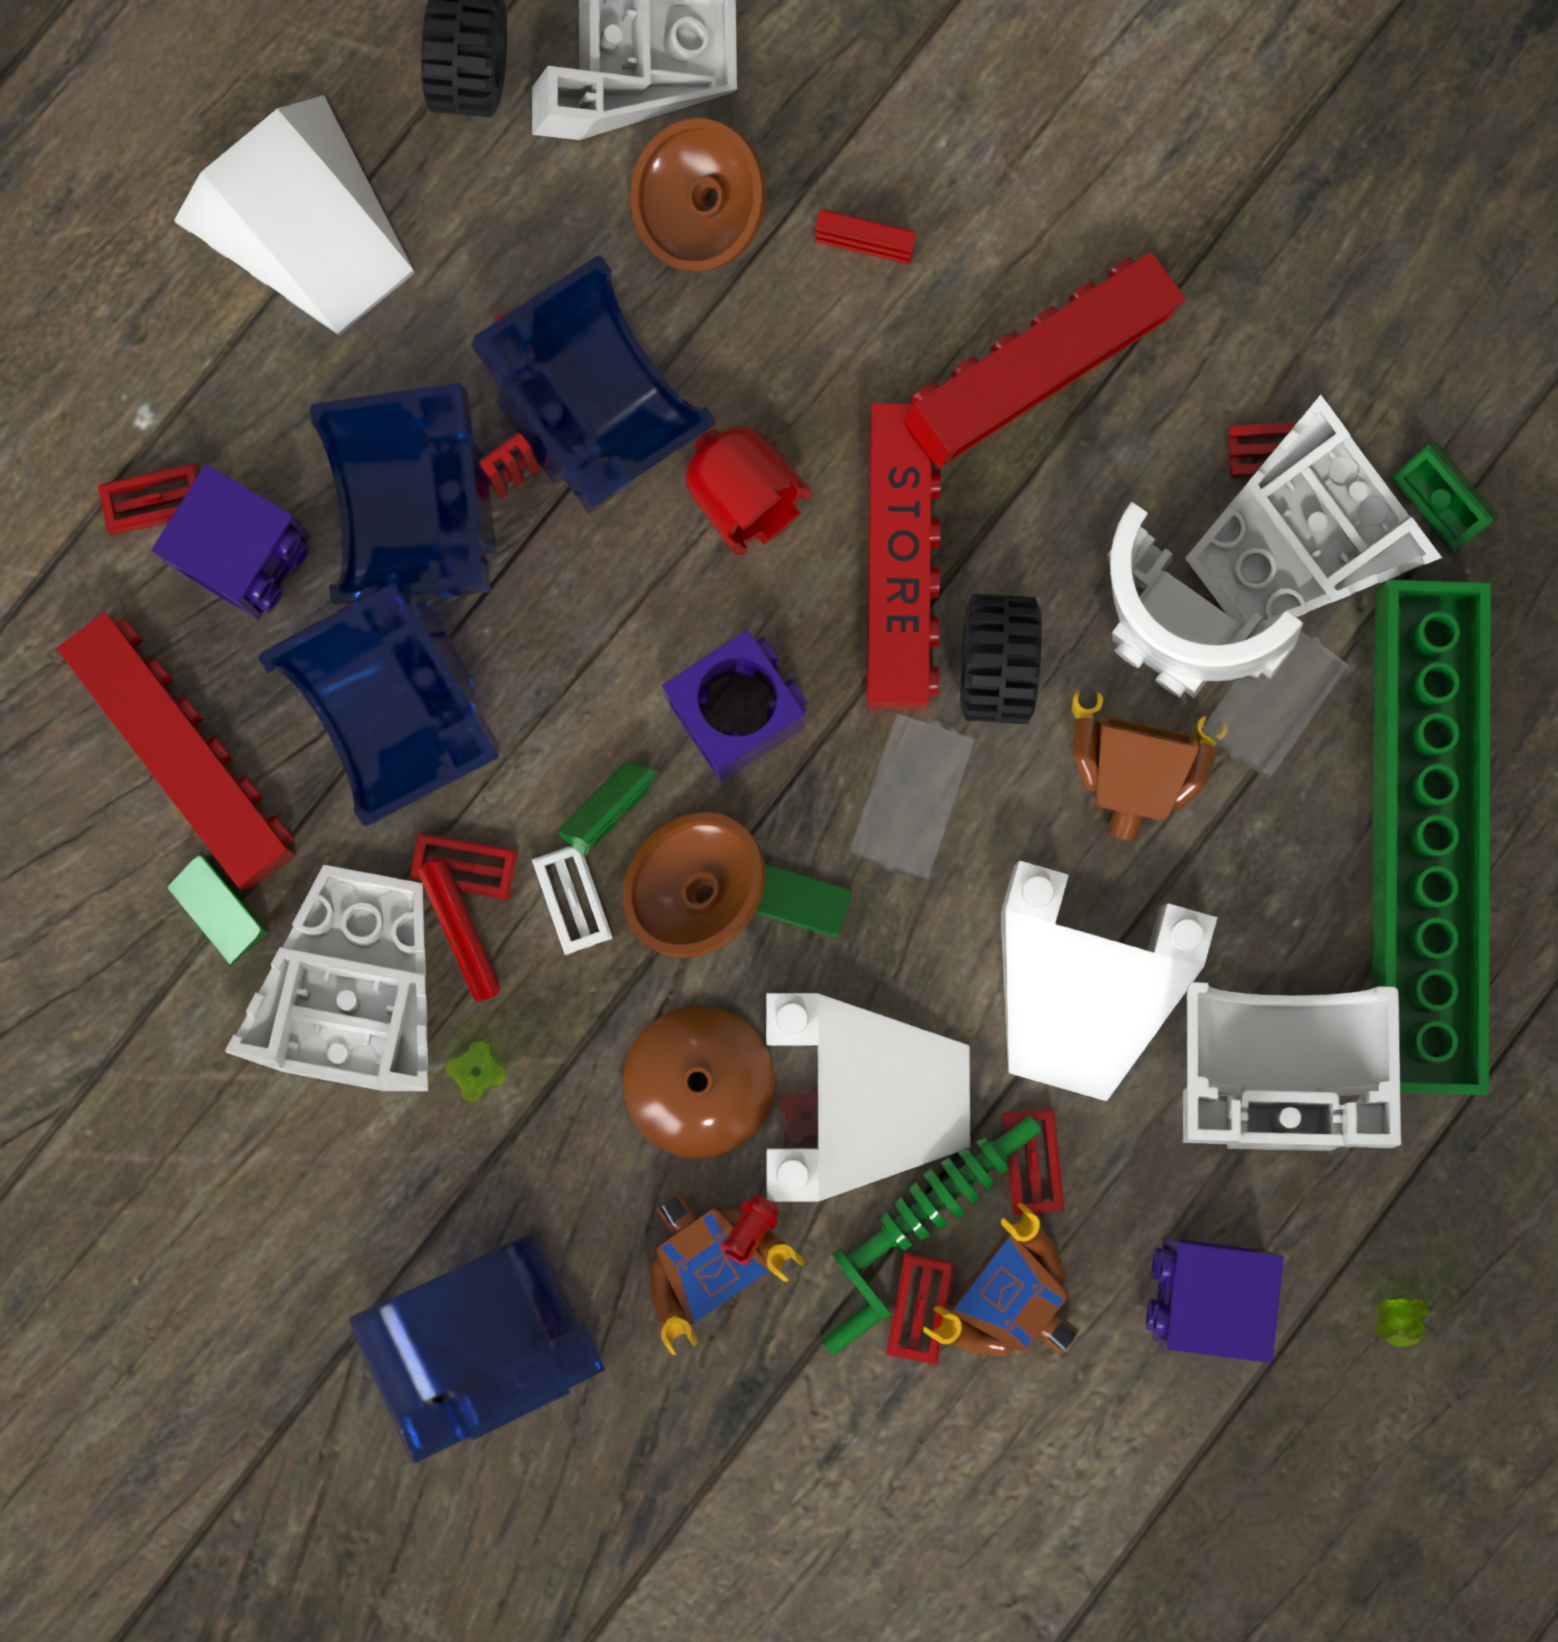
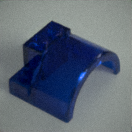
[471,256,715,514]
[310,383,497,606]
[258,572,499,826]
[349,1231,605,1463]

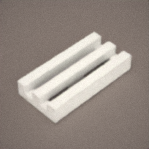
[532,846,614,956]

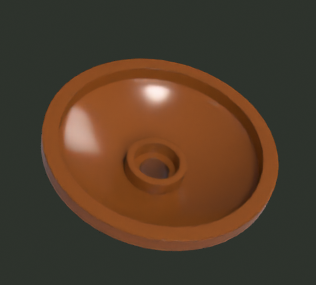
[630,118,767,272]
[622,812,766,958]
[623,1006,775,1158]

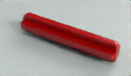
[418,857,501,1002]

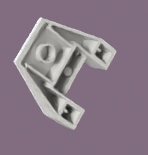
[532,0,737,140]
[1001,861,1218,1101]
[766,993,970,1202]

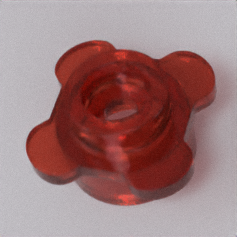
[779,1088,818,1143]

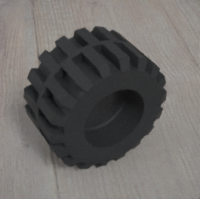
[421,0,507,118]
[960,594,1042,724]

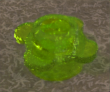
[445,1041,506,1102]
[1373,1299,1429,1347]

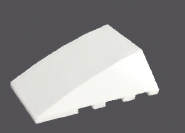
[174,95,415,336]
[1185,395,1442,628]
[225,865,429,1091]

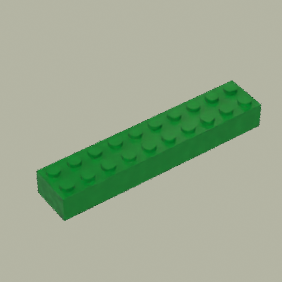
[1372,580,1491,1095]

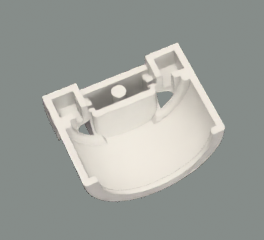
[1107,502,1303,699]
[1183,982,1401,1151]

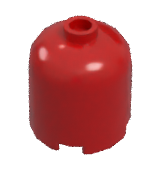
[685,425,812,555]

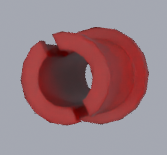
[720,1195,779,1265]

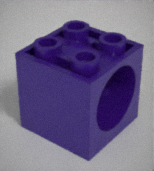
[151,464,311,620]
[661,629,808,782]
[1146,1237,1284,1363]

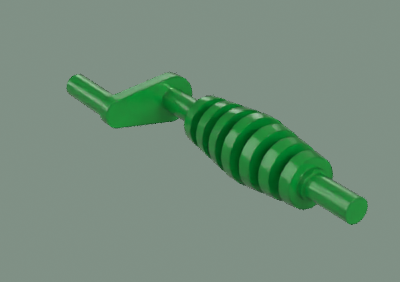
[822,1115,1042,1356]

